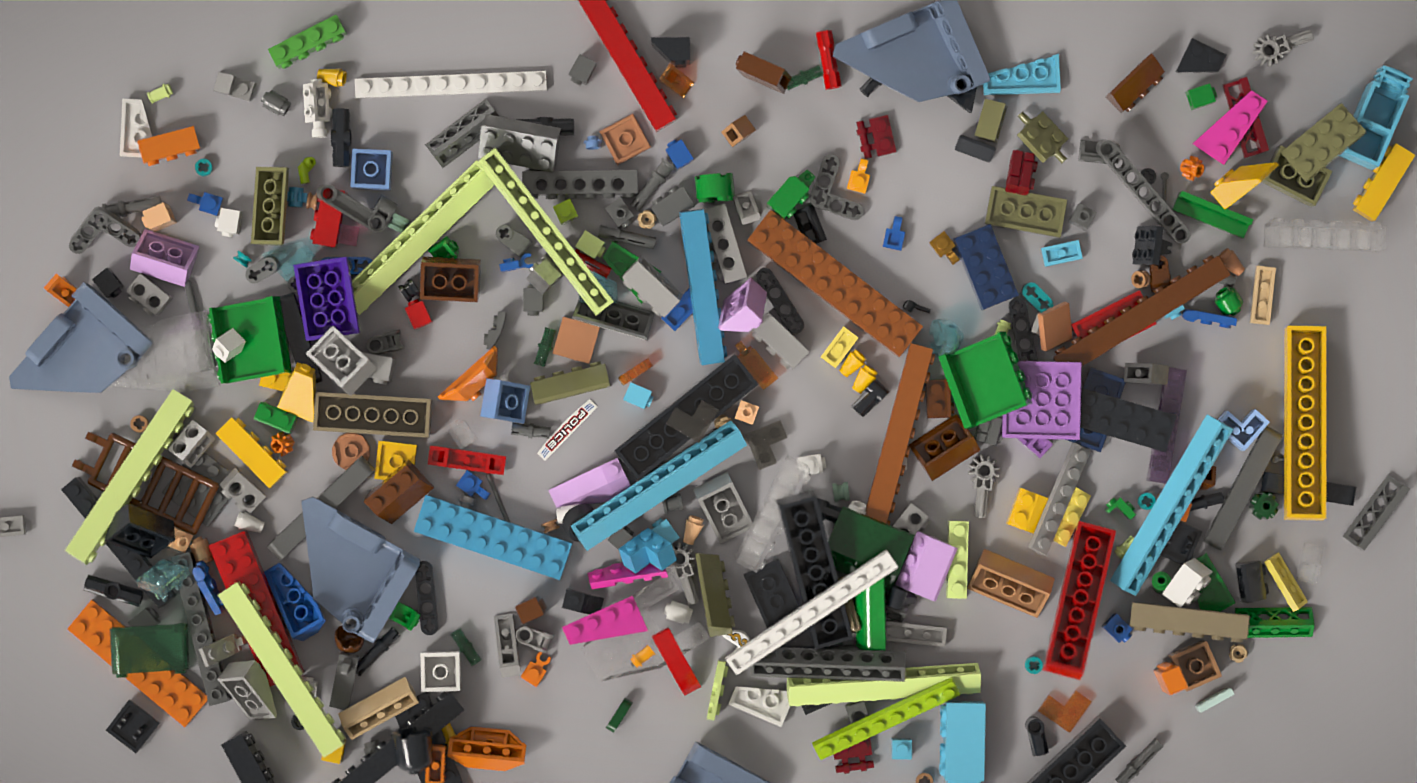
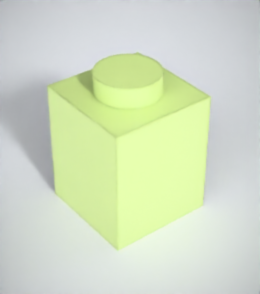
[575,230,606,259]

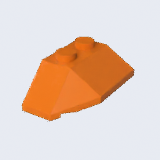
[437,346,498,401]
[447,726,526,771]

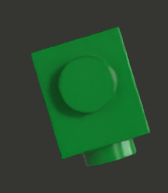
[429,236,459,259]
[1105,497,1136,520]
[389,601,420,631]

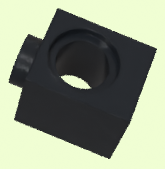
[92,268,124,298]

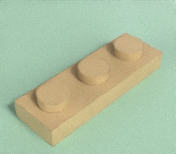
[1250,266,1276,325]

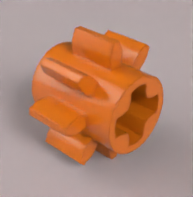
[1180,155,1204,181]
[270,431,295,456]

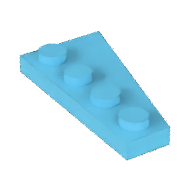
[983,54,1061,95]

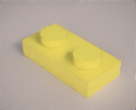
[821,326,858,369]

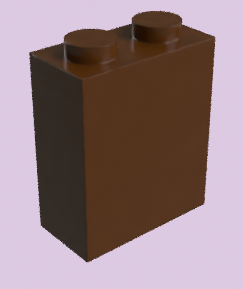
[736,51,792,94]

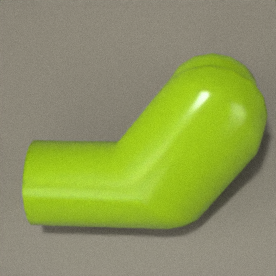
[298,157,316,184]

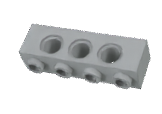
[704,204,747,285]

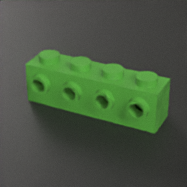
[268,15,347,69]

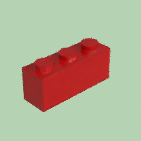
[310,188,347,249]

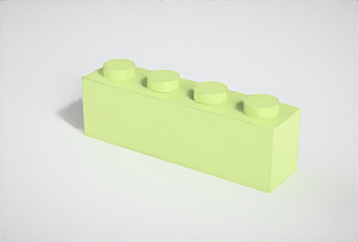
[946,521,969,599]

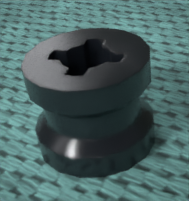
[398,278,420,302]

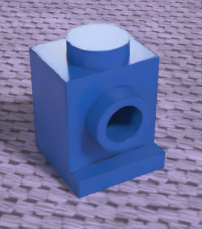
[1101,613,1133,643]

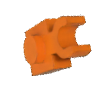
[521,652,551,687]

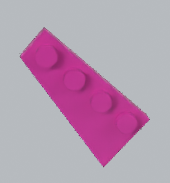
[1192,90,1268,165]
[587,562,668,589]
[562,595,648,645]

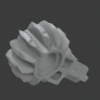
[1252,30,1314,67]
[968,454,1000,518]
[667,542,699,605]

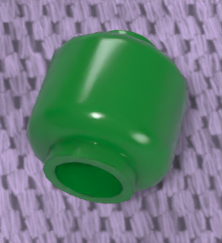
[1215,286,1244,316]

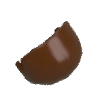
[335,624,364,653]

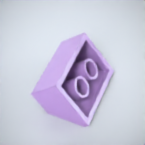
[130,229,199,287]
[718,278,767,332]
[896,531,958,602]

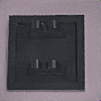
[1132,226,1173,265]
[1160,522,1203,565]
[105,699,161,754]

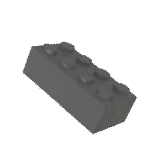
[478,114,561,172]

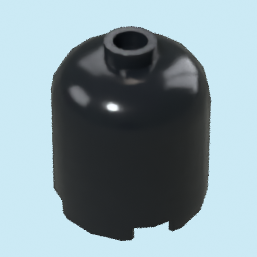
[393,727,432,775]

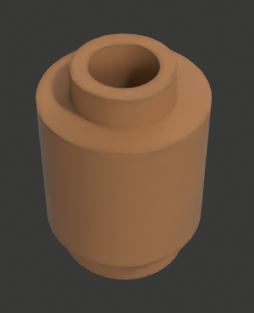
[189,536,214,563]

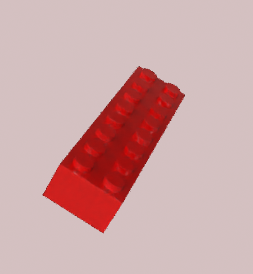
[1042,521,1116,680]
[208,531,305,687]

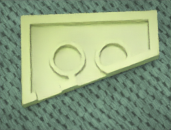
[707,660,729,721]

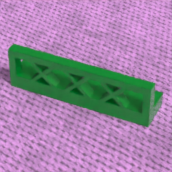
[1172,191,1254,239]
[1235,607,1315,638]

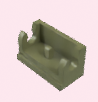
[975,99,1007,143]

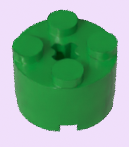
[695,173,735,203]

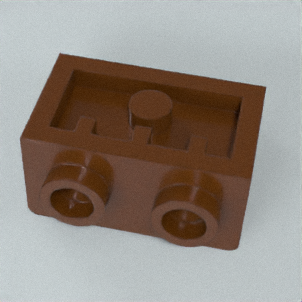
[926,379,955,419]

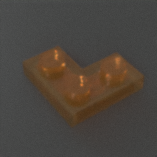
[1038,690,1092,733]

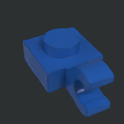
[187,192,223,216]
[882,216,905,251]
[499,253,533,273]
[456,470,491,500]

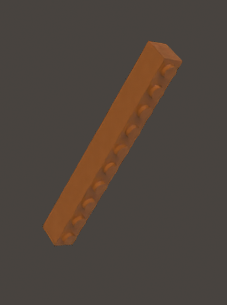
[866,343,935,525]

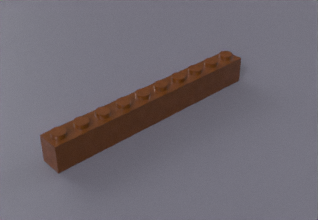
[1053,255,1231,366]

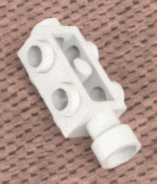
[303,79,332,138]

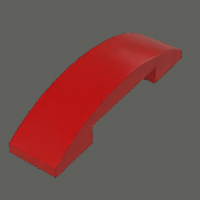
[427,446,506,475]
[652,627,701,696]

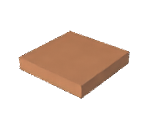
[599,114,651,166]
[1038,302,1072,351]
[553,317,600,364]

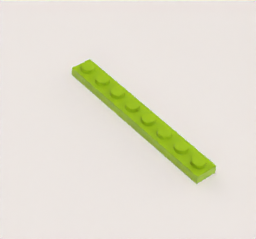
[812,677,960,760]

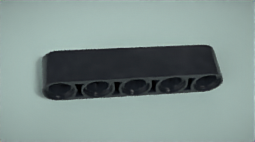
[280,292,323,383]
[1261,472,1357,506]

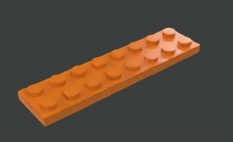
[67,599,208,727]

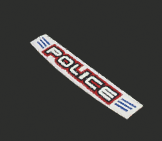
[537,399,597,461]

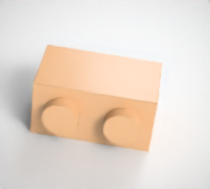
[141,202,177,232]

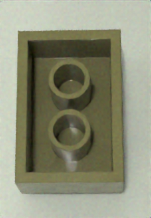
[1261,145,1333,207]

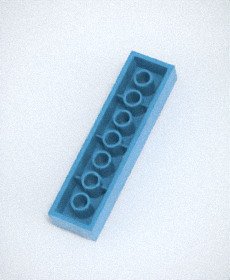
[413,495,573,580]

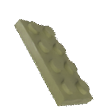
[1281,103,1367,182]
[985,186,1067,238]

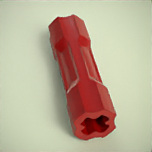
[816,30,842,90]

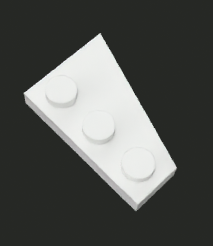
[120,99,152,158]
[728,686,790,727]

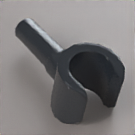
[902,300,931,313]

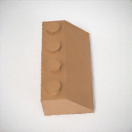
[967,549,1055,618]

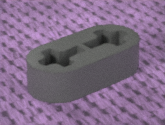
[245,256,280,284]

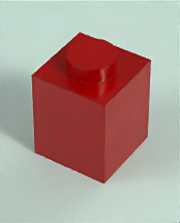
[405,299,433,330]

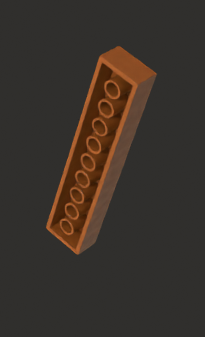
[747,210,923,358]

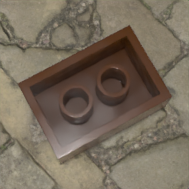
[420,256,481,302]

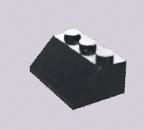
[105,503,175,558]

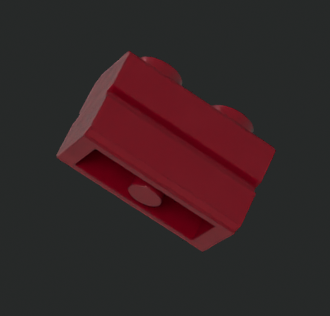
[1005,150,1038,196]

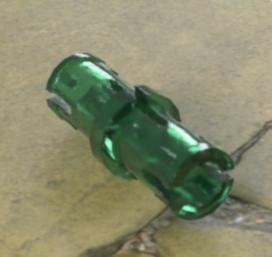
[787,65,823,91]
[533,327,556,367]
[450,628,482,666]

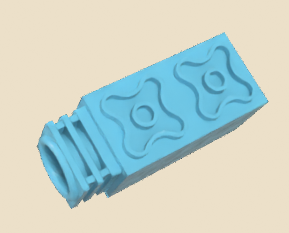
[1339,66,1413,170]
[939,700,985,783]

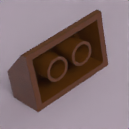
[1106,53,1165,113]
[908,414,980,481]
[363,459,434,524]

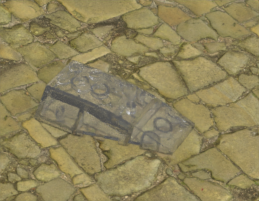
[110,310,221,392]

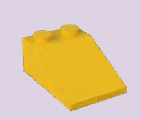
[1211,162,1279,209]
[1006,488,1049,534]

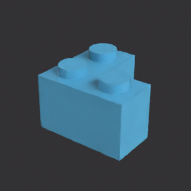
[619,528,676,574]

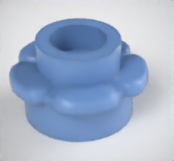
[584,136,603,150]

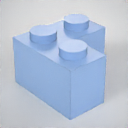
[1218,409,1270,451]

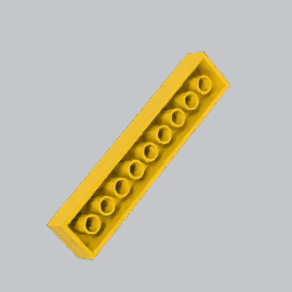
[1284,326,1326,521]

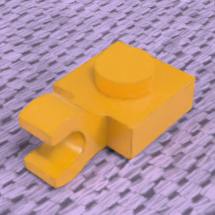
[847,159,870,194]

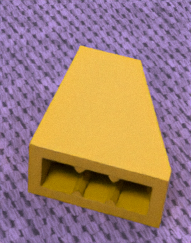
[277,362,316,423]

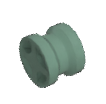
[387,213,410,233]
[832,482,850,502]

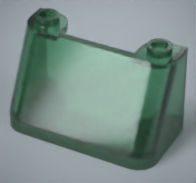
[109,622,190,678]

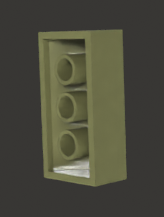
[251,167,289,246]
[530,361,611,405]
[695,553,735,637]

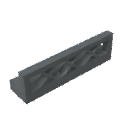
[425,99,500,168]
[1342,475,1410,551]

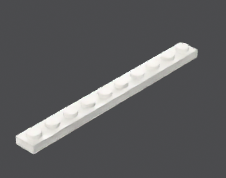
[355,71,547,99]
[725,550,898,675]

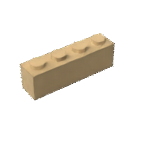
[338,677,419,740]

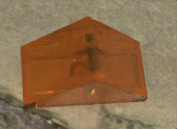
[659,63,694,98]

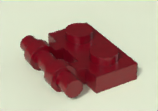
[856,115,896,160]
[833,738,874,774]

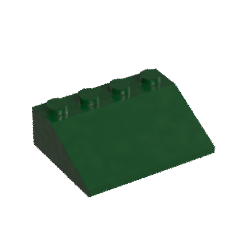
[828,506,914,592]

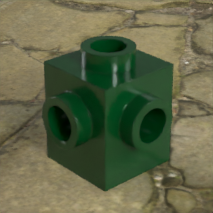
[1249,492,1279,520]

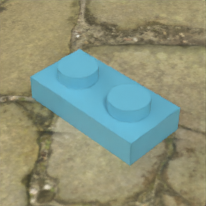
[1041,240,1083,267]

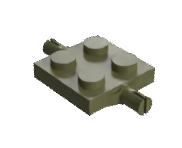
[1017,111,1068,164]

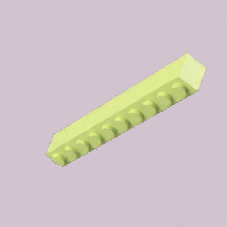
[478,148,614,315]
[352,160,495,315]
[65,389,194,565]
[218,582,346,757]
[787,663,981,706]

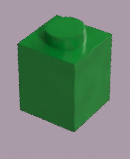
[1185,83,1217,111]

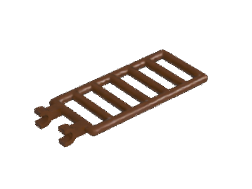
[72,432,219,535]

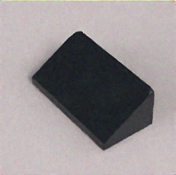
[955,135,996,162]
[794,205,827,244]

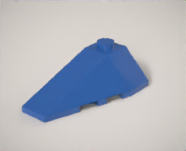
[264,563,326,641]

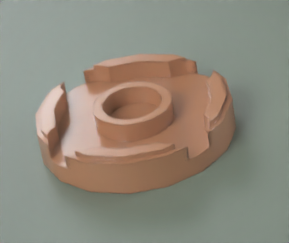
[332,433,370,470]

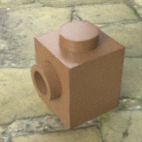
[721,115,756,147]

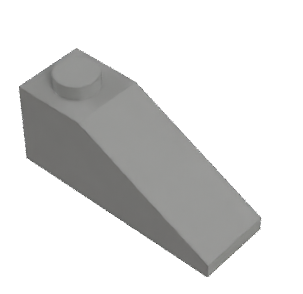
[494,613,521,678]

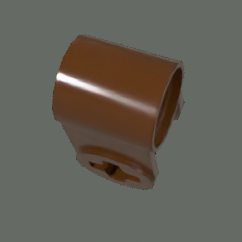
[1149,255,1171,292]

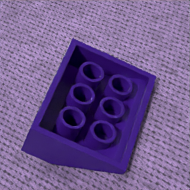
[293,257,360,341]

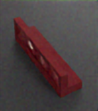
[1222,77,1269,158]

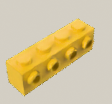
[1352,143,1415,222]
[215,417,288,488]

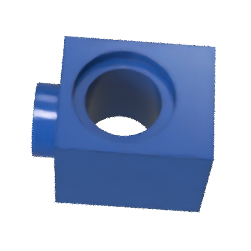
[665,139,694,170]

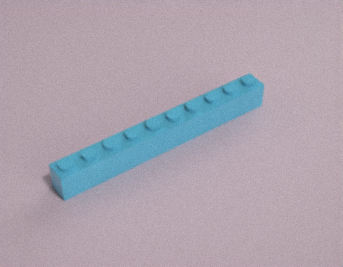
[1110,414,1233,596]
[571,420,747,551]

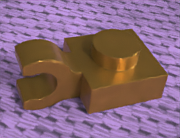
[929,231,960,265]

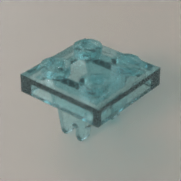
[136,559,191,602]

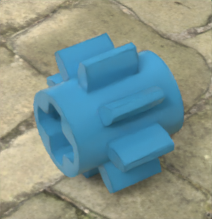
[287,187,308,208]

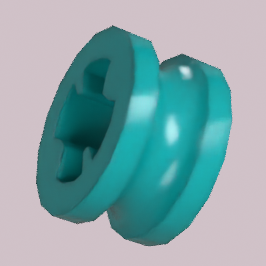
[195,159,213,177]
[233,250,252,268]
[1137,493,1156,510]
[1025,656,1043,674]

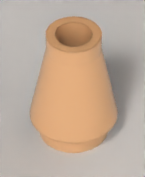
[683,515,704,545]

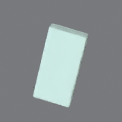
[1195,687,1235,713]

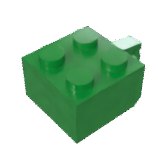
[766,170,815,220]

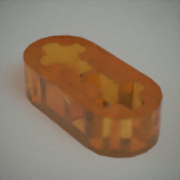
[618,358,653,386]

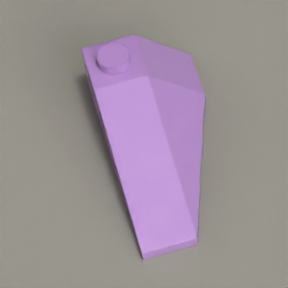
[548,458,631,508]

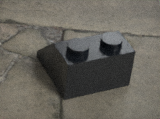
[651,37,690,68]
[1235,560,1269,603]

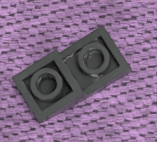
[484,311,507,350]

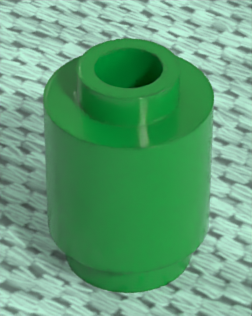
[1152,572,1171,594]

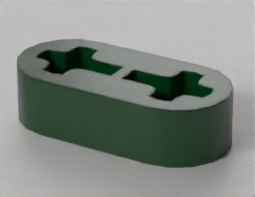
[606,698,633,733]

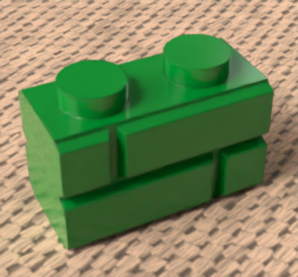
[254,401,298,434]

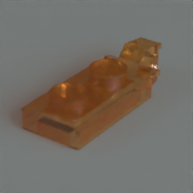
[735,341,778,390]

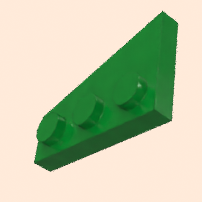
[603,241,662,304]
[1196,552,1236,612]

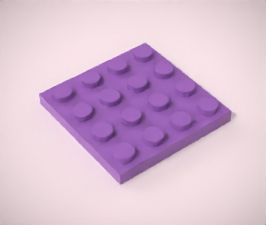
[1002,361,1082,440]

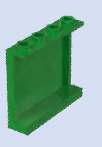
[208,296,292,384]
[938,331,1033,429]

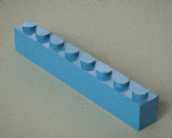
[679,209,727,365]

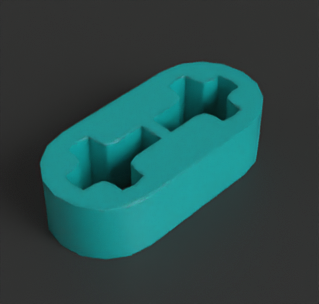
[1022,282,1053,313]

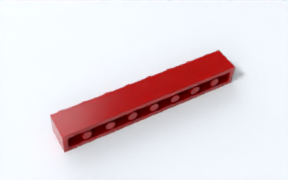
[578,0,677,133]

